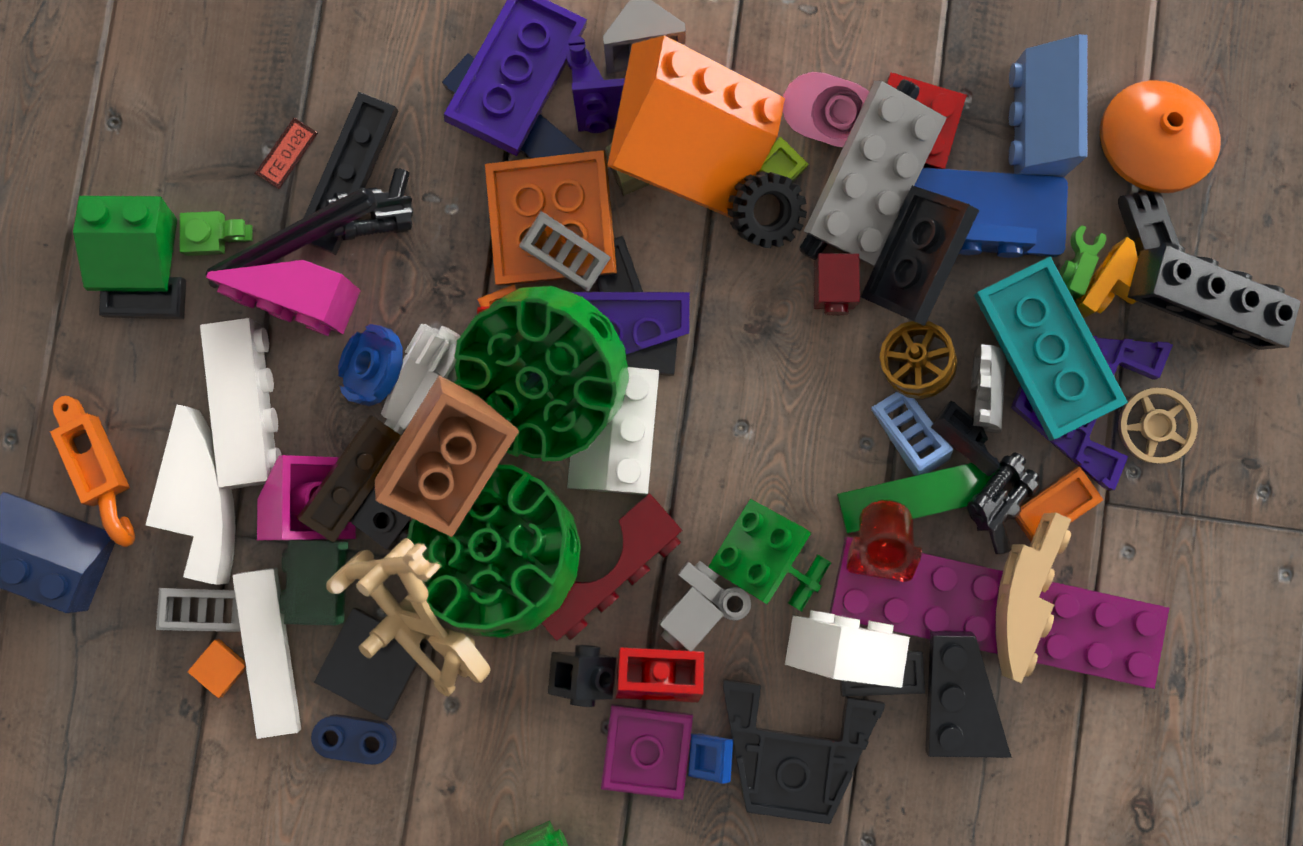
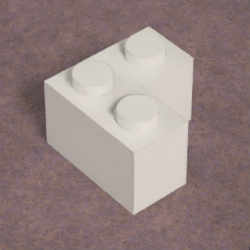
[785,610,910,688]

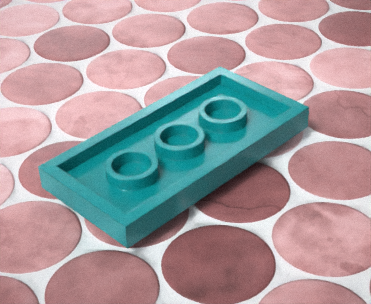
[974,256,1128,441]

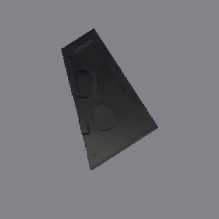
[925,631,1012,758]

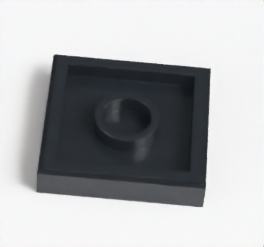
[314,608,427,721]

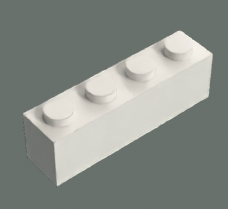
[200,318,282,489]

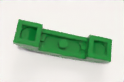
[837,463,1003,533]

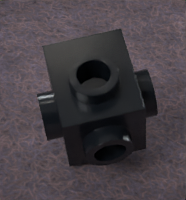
[548,645,616,707]

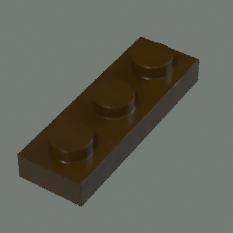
[297,415,401,543]

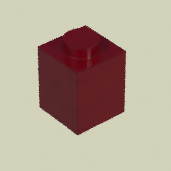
[814,253,860,316]

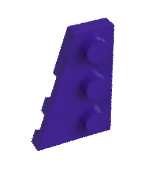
[571,292,690,354]

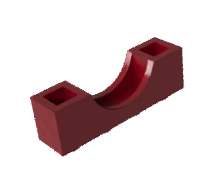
[541,493,683,641]

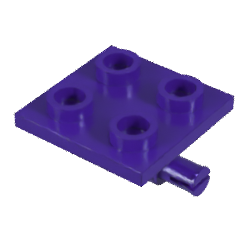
[567,36,625,133]

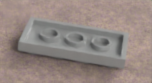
[804,81,947,266]

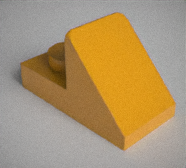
[1075,237,1138,318]

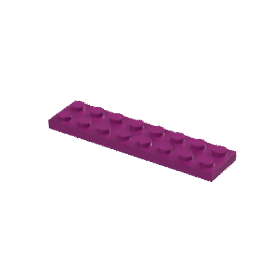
[829,537,1170,689]

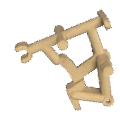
[326,538,490,696]

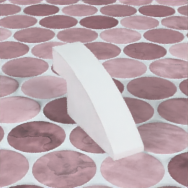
[146,404,236,585]

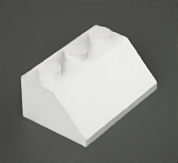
[567,367,659,496]

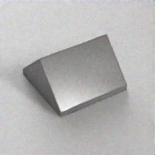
[603,0,686,74]

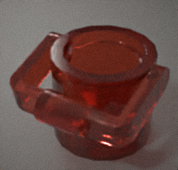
[846,500,922,582]

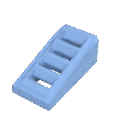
[871,392,953,476]

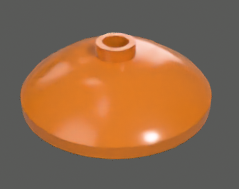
[1100,80,1221,193]

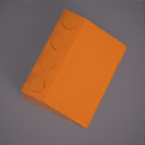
[607,35,785,218]

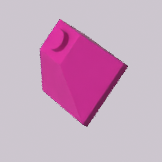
[257,455,356,540]

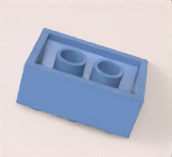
[1009,34,1087,178]

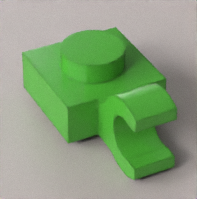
[180,211,253,256]
[1059,225,1106,301]

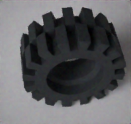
[727,171,807,248]

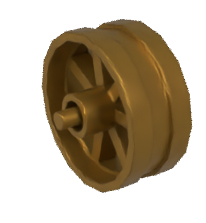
[879,321,958,399]

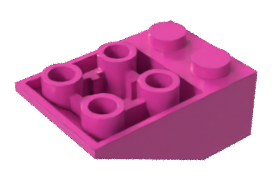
[206,260,361,336]

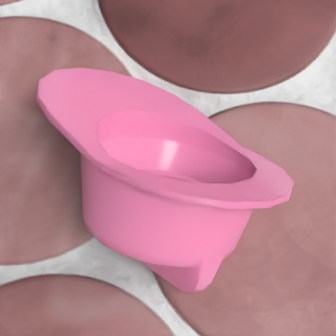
[783,72,869,148]

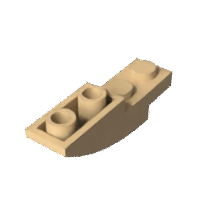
[996,513,1072,684]

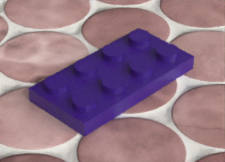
[444,0,587,156]

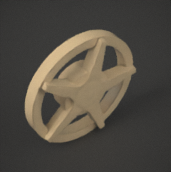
[1118,388,1198,464]

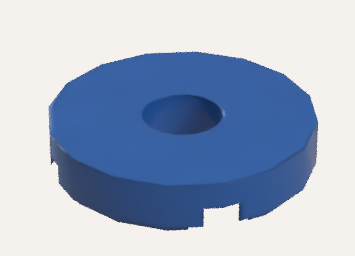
[338,324,403,406]

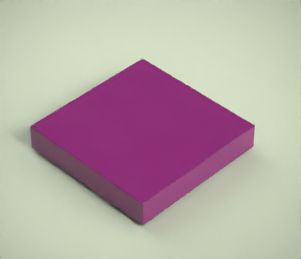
[601,704,693,800]

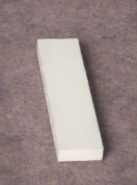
[232,567,301,739]

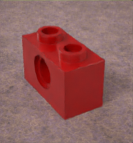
[616,648,704,702]

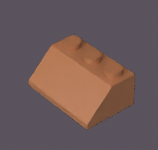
[375,375,519,537]

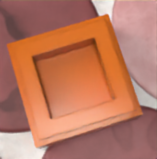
[187,639,246,698]

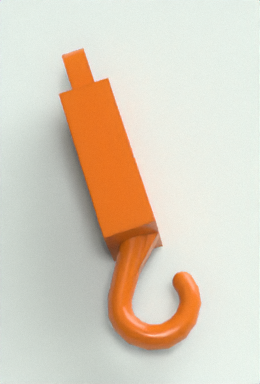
[50,396,135,547]

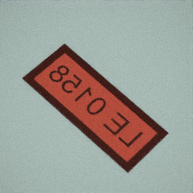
[255,118,318,189]

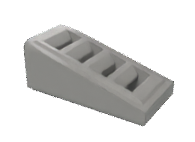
[519,211,611,292]
[156,588,241,632]

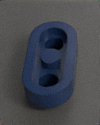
[311,714,397,765]

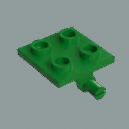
[708,498,832,612]

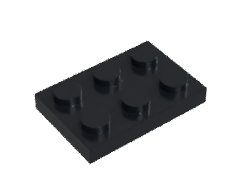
[861,185,979,326]

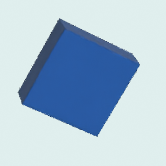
[688,733,733,784]

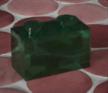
[279,540,348,626]

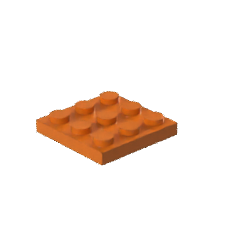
[485,150,617,286]

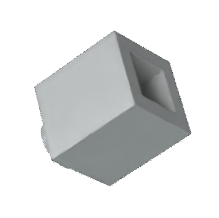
[659,586,724,651]

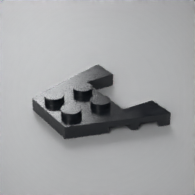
[722,679,885,824]

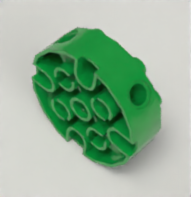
[454,286,629,461]
[407,464,581,638]

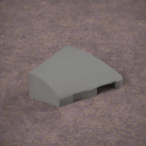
[971,344,1007,433]

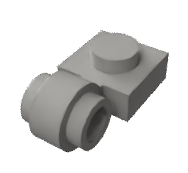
[678,560,751,621]

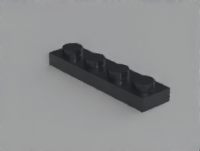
[304,92,398,255]

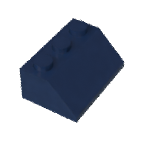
[0,492,115,613]

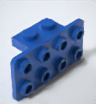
[914,168,1068,258]

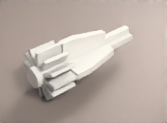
[381,323,460,436]

